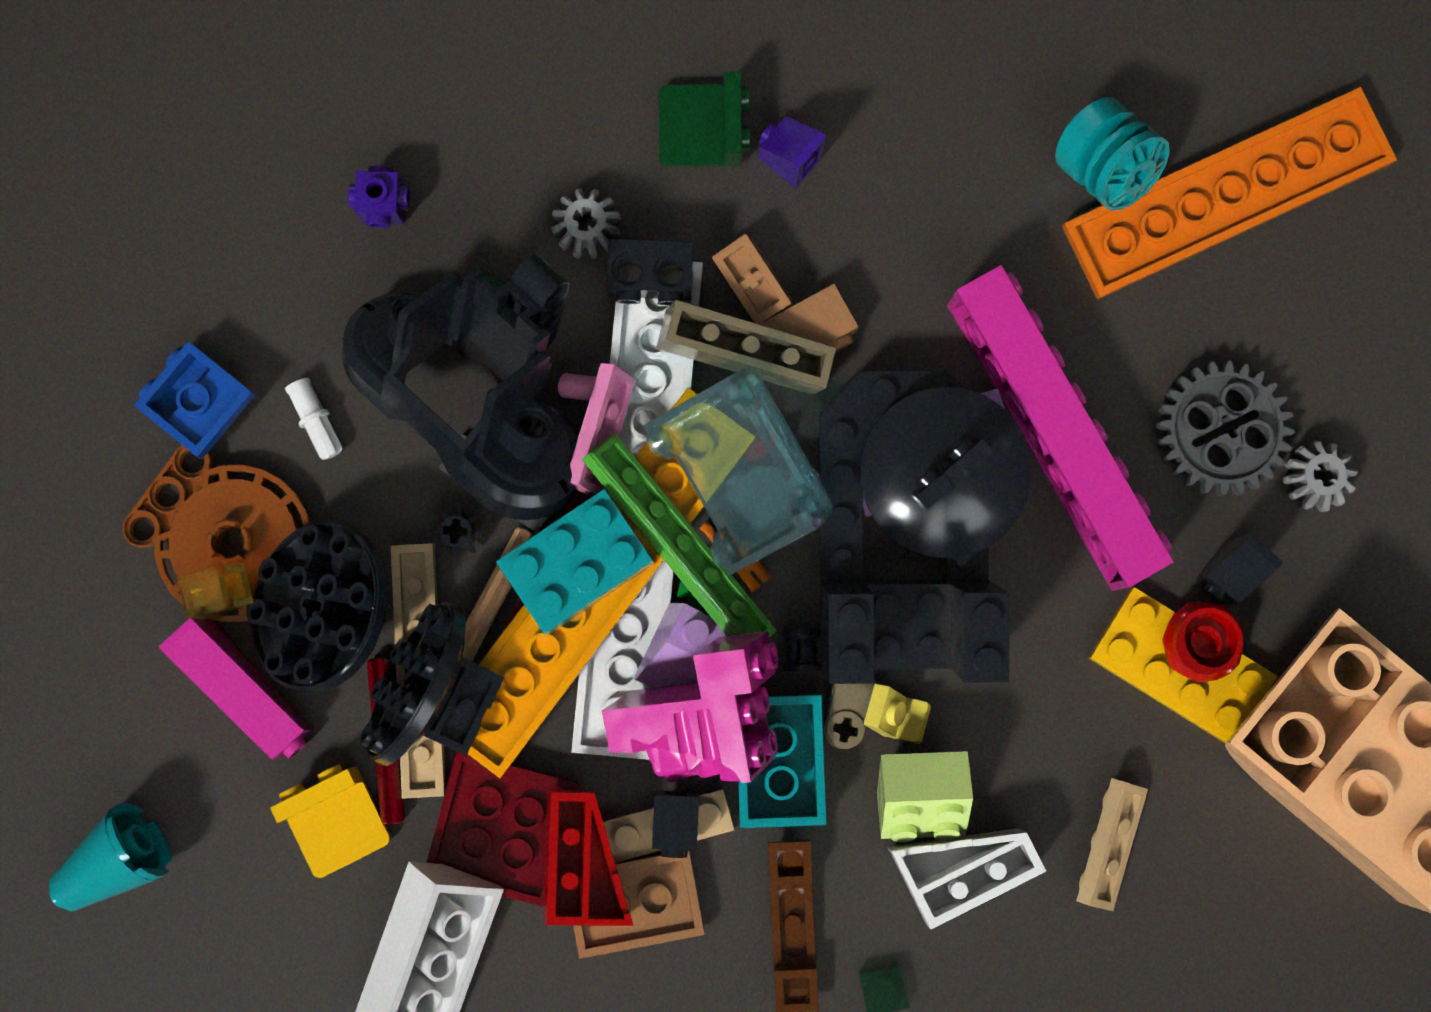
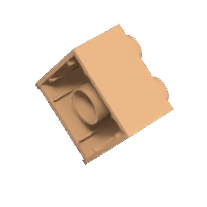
[1225,608,1431,913]

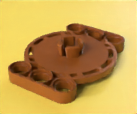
[122,445,311,622]

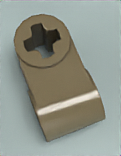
[824,674,878,749]

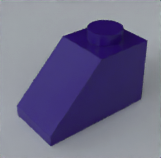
[758,116,826,189]

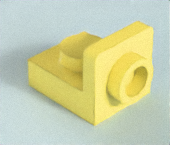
[864,684,931,744]

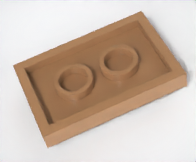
[573,850,705,959]

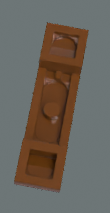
[768,840,819,1012]

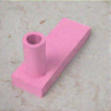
[558,363,636,496]

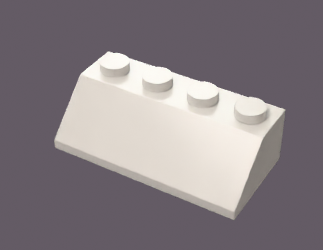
[355,862,504,1012]

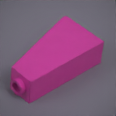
[158,617,312,760]

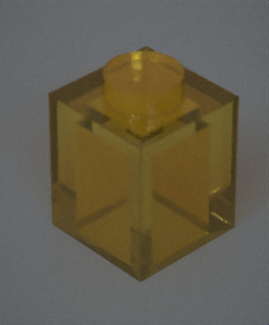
[177,562,254,620]

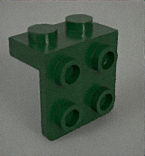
[659,71,750,167]

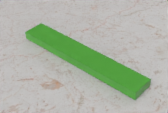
[582,433,777,638]

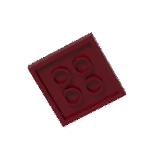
[426,751,580,907]

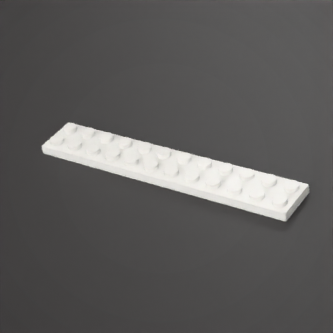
[571,262,703,760]

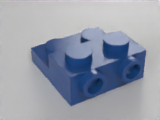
[134,341,256,460]

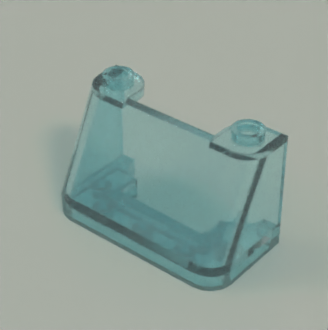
[644,367,833,576]

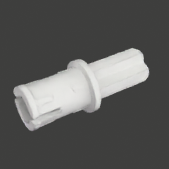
[285,378,343,460]

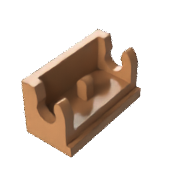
[712,234,796,325]

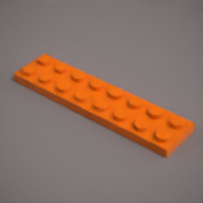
[1062,87,1397,300]

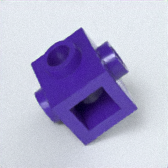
[348,165,410,228]

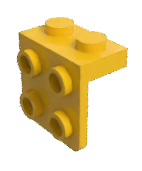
[270,764,391,878]

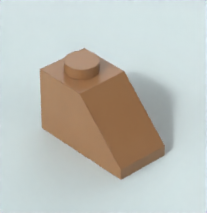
[761,284,858,353]

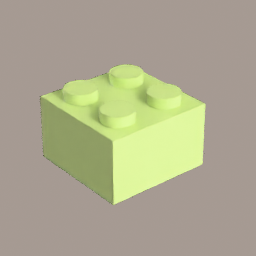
[877,751,973,842]

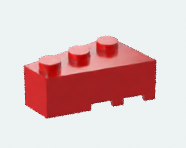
[543,789,634,926]

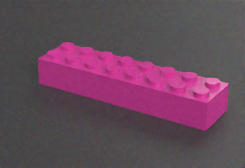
[947,265,1174,591]

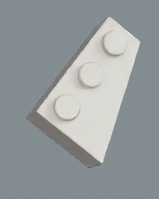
[887,828,1046,929]

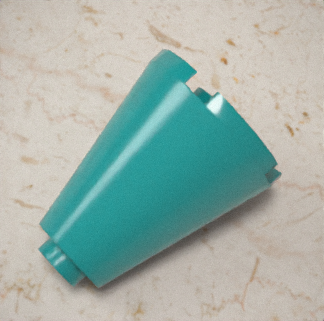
[49,802,172,911]

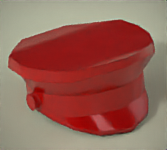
[1162,602,1244,683]

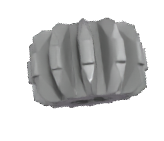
[551,188,621,259]
[1282,440,1358,512]

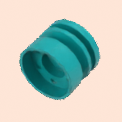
[1055,97,1170,211]

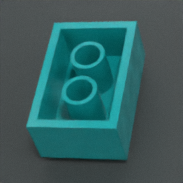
[496,489,655,635]
[738,694,826,828]

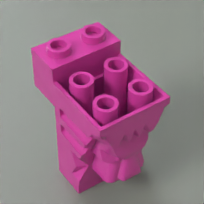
[602,631,778,783]

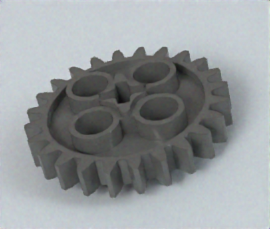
[1155,361,1295,497]

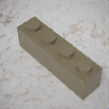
[656,300,836,395]

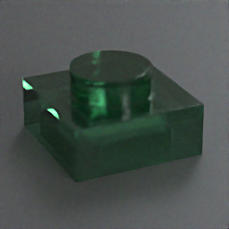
[858,963,910,1012]

